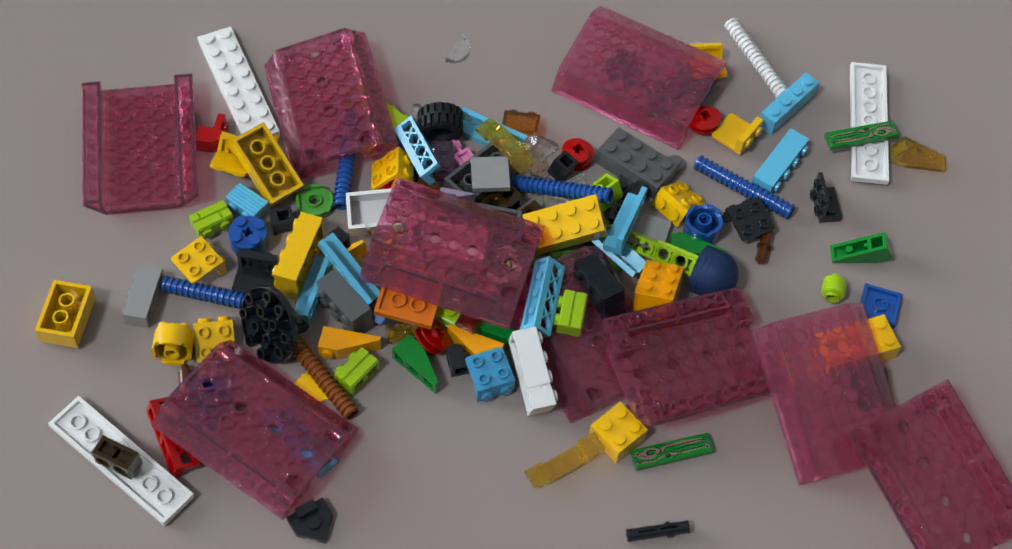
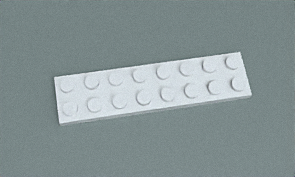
[197,26,280,137]
[850,62,889,185]
[48,396,195,527]

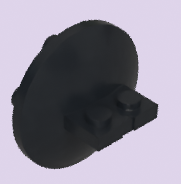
[239,285,309,364]

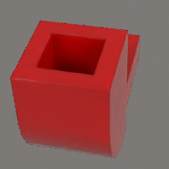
[193,113,229,153]

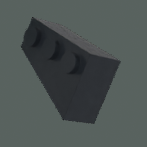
[573,253,626,325]

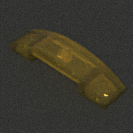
[475,118,535,174]
[524,432,605,489]

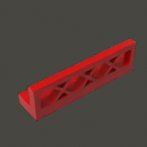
[146,396,200,479]

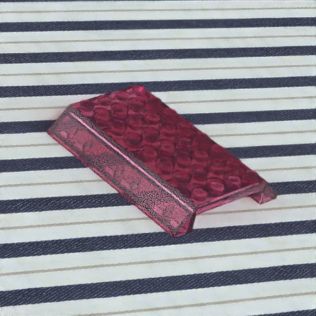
[551,6,727,150]
[82,73,199,215]
[751,303,912,486]

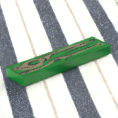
[824,120,900,151]
[630,433,714,471]

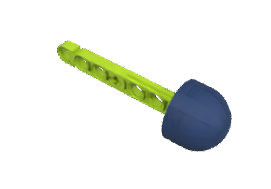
[604,219,739,299]

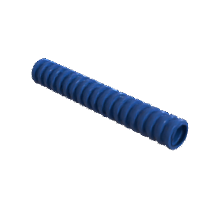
[332,109,361,210]
[694,155,795,219]
[510,174,613,204]
[161,275,245,309]

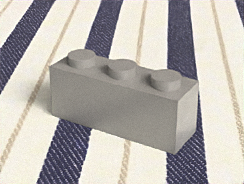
[121,265,164,328]

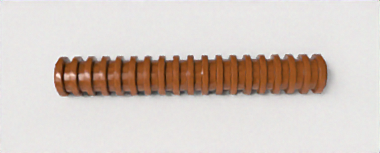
[293,335,359,420]

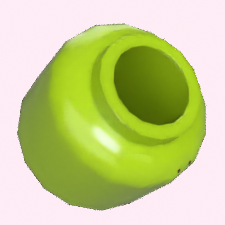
[821,273,847,303]

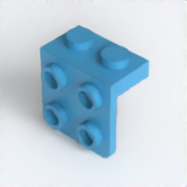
[465,347,515,402]

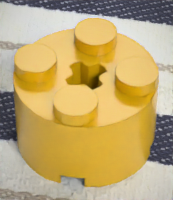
[151,322,194,366]

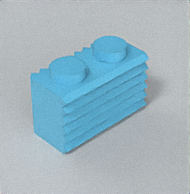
[225,182,270,219]

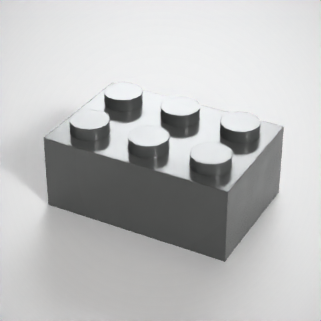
[316,268,375,333]

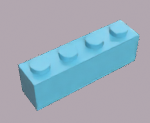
[760,72,820,135]
[752,128,809,194]

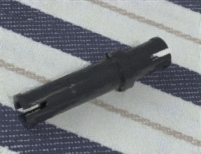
[626,520,690,542]

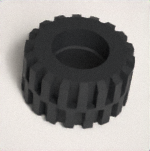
[417,102,463,143]

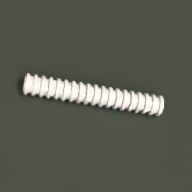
[724,18,788,99]

